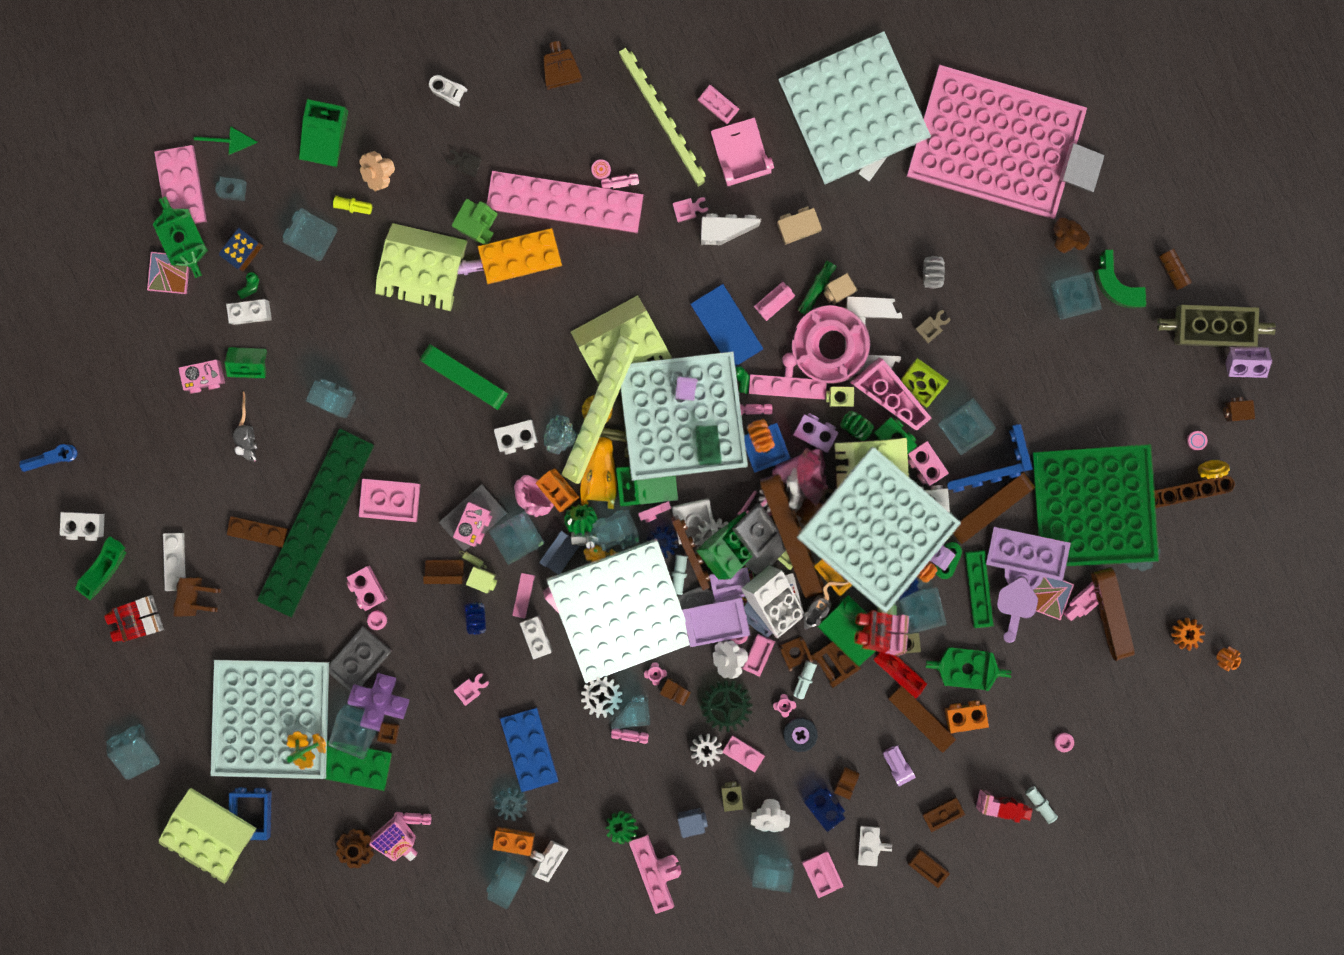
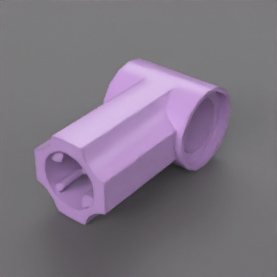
[882,745,916,786]

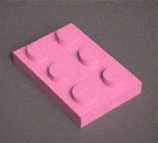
[359,479,420,522]

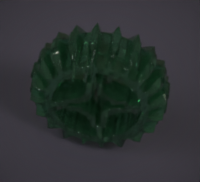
[701,680,753,732]

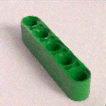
[419,344,508,410]

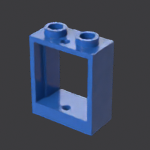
[229,787,271,840]

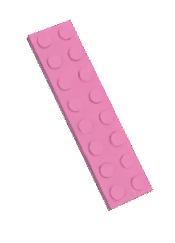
[487,171,644,233]

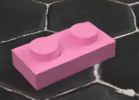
[723,735,765,772]

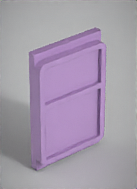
[682,598,750,647]

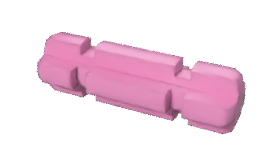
[601,173,639,189]
[740,404,772,415]
[611,728,649,744]
[394,812,432,825]

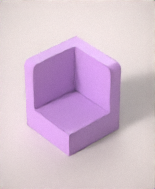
[675,377,697,401]

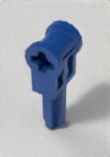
[19,444,77,472]

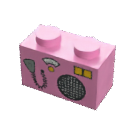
[179,360,225,394]
[453,502,492,547]

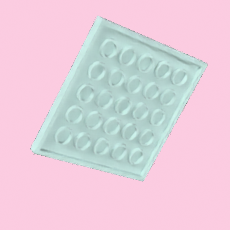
[778,32,931,184]
[621,352,748,481]
[797,447,960,613]
[547,539,690,683]
[211,660,329,779]

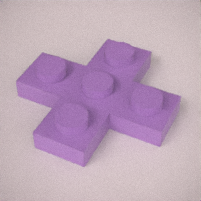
[348,673,409,731]

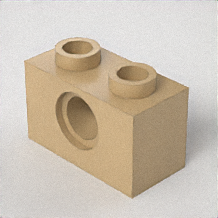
[824,274,857,305]

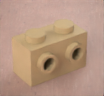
[777,207,822,245]

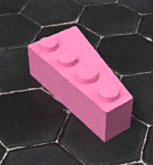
[850,358,931,431]

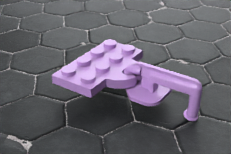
[986,527,1071,643]

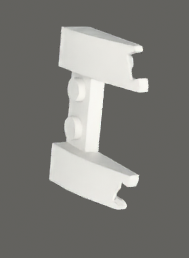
[845,297,902,375]

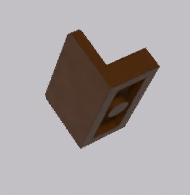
[423,560,464,584]

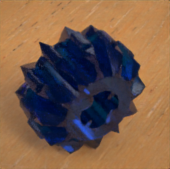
[646,526,678,558]
[465,602,486,635]

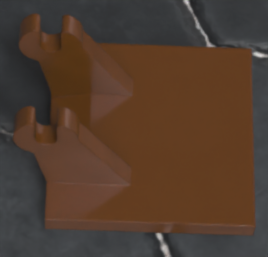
[173,578,221,617]

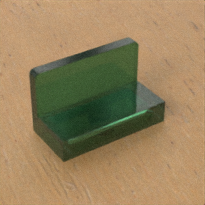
[694,425,722,466]

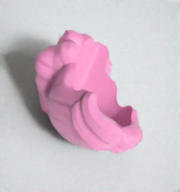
[514,475,554,517]

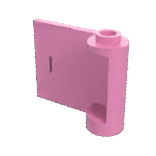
[711,118,774,187]

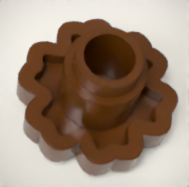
[1053,218,1090,253]
[336,829,375,869]

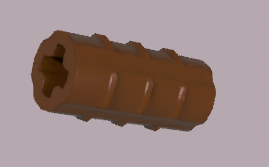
[1159,248,1192,290]

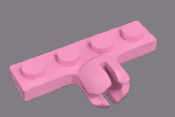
[629,834,681,914]

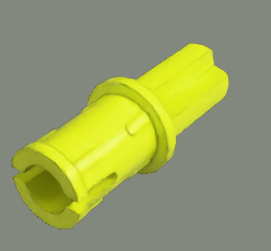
[333,196,372,214]

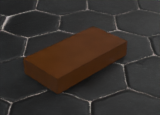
[908,849,950,888]

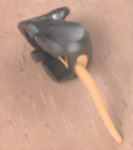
[233,391,257,461]
[803,581,850,629]

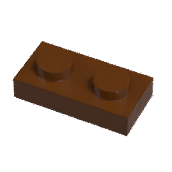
[922,797,965,833]

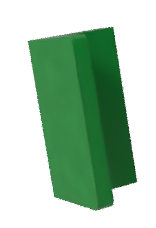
[225,347,267,378]

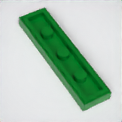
[965,550,994,629]

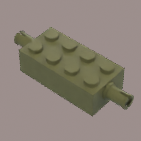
[1157,305,1276,347]

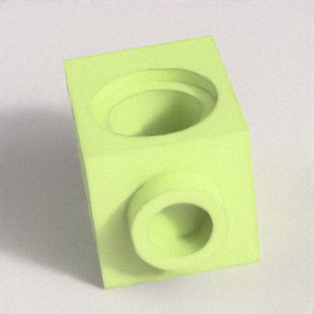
[826,387,854,407]
[466,566,497,593]

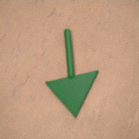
[193,126,258,155]

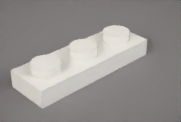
[163,533,185,591]

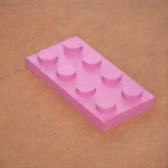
[154,145,207,224]

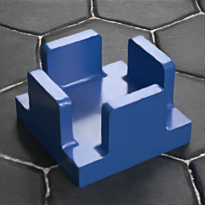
[744,423,791,473]

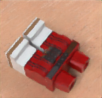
[104,595,164,642]

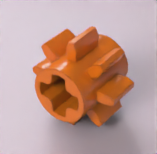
[1217,646,1241,671]

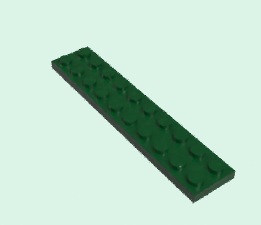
[257,429,375,618]

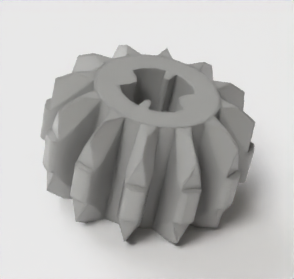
[923,256,945,288]

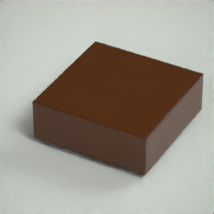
[377,722,400,744]

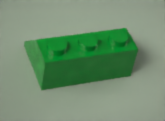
[817,595,875,667]

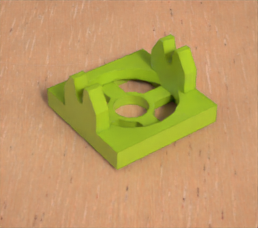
[900,358,949,408]

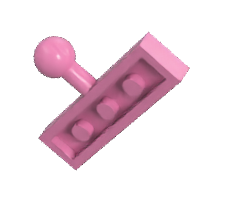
[749,352,827,399]

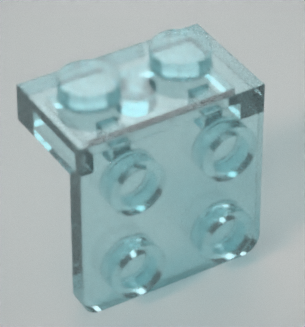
[283,208,337,261]
[106,724,160,780]

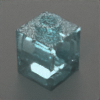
[216,177,247,201]

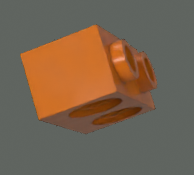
[535,468,580,512]
[945,700,989,733]
[492,827,535,856]

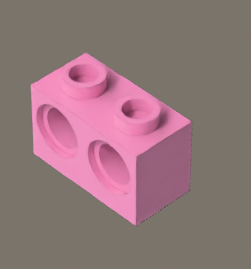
[908,441,948,486]
[346,566,388,611]

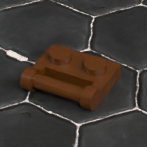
[811,642,861,688]

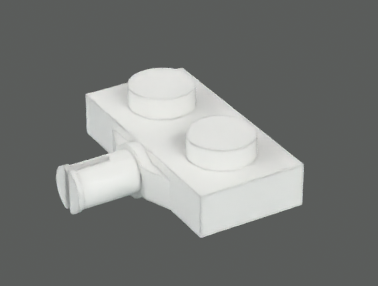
[787,468,805,509]
[571,528,610,549]
[858,825,892,866]
[531,840,568,882]

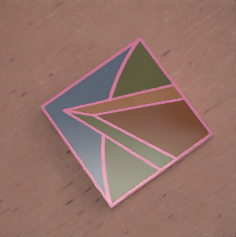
[147,252,189,294]
[1033,577,1074,620]

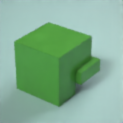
[451,199,497,245]

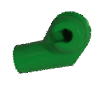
[237,272,259,299]
[735,366,750,394]

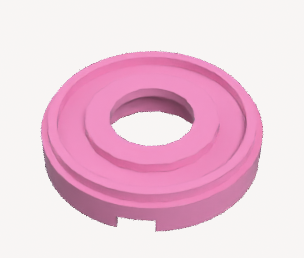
[792,305,870,383]

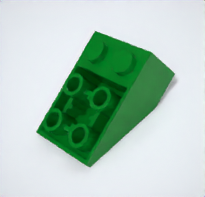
[299,99,349,167]
[616,467,678,506]
[697,512,752,580]

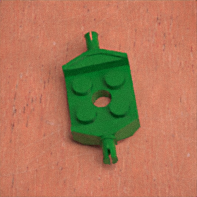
[153,196,208,278]
[925,647,1012,691]

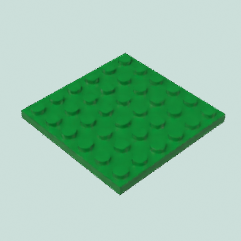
[1033,444,1159,566]

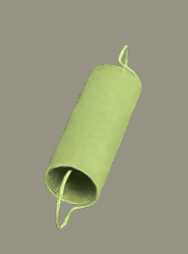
[459,551,487,568]

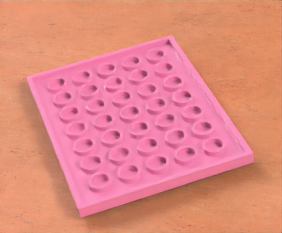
[906,65,1087,219]

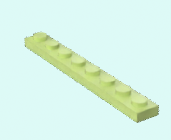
[619,48,706,186]
[562,336,639,483]

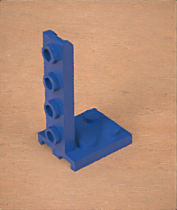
[947,424,1032,493]

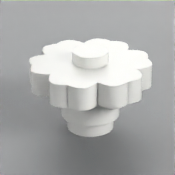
[713,640,748,679]
[751,799,790,832]

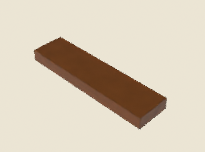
[888,686,956,753]

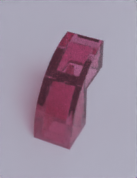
[797,448,829,505]

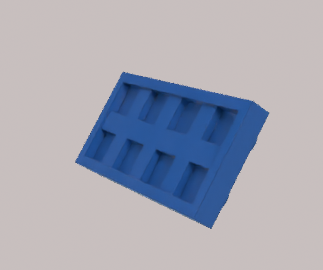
[500,707,559,792]

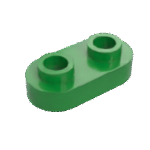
[935,542,962,579]

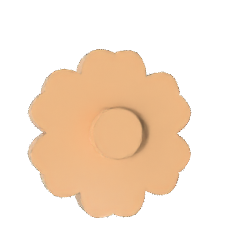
[360,151,395,191]

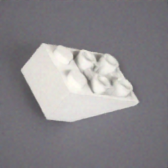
[701,214,761,245]
[741,566,805,638]

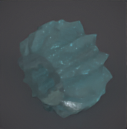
[495,788,528,821]

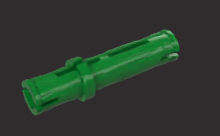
[798,260,837,315]

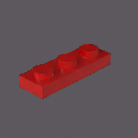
[873,652,927,698]

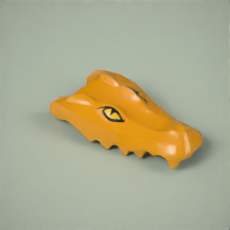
[580,437,618,509]

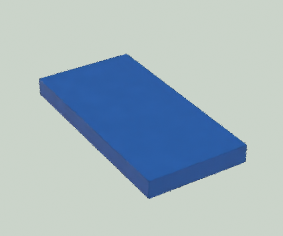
[691,284,763,366]

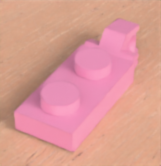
[1063,582,1098,621]

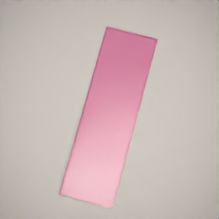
[512,573,534,619]

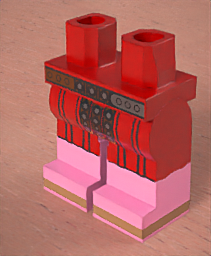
[854,611,909,656]
[976,789,1032,823]

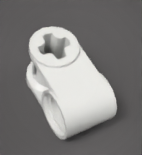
[429,75,468,107]

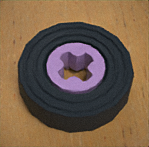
[783,717,818,752]

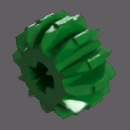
[840,411,874,441]
[564,503,598,536]
[605,811,638,844]

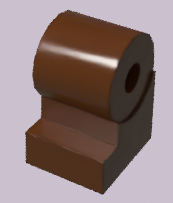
[660,677,691,706]
[833,767,860,800]

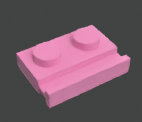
[802,851,844,898]

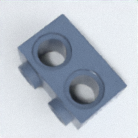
[678,808,708,838]

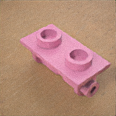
[754,282,795,321]

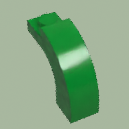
[1095,250,1146,308]
[75,536,127,601]

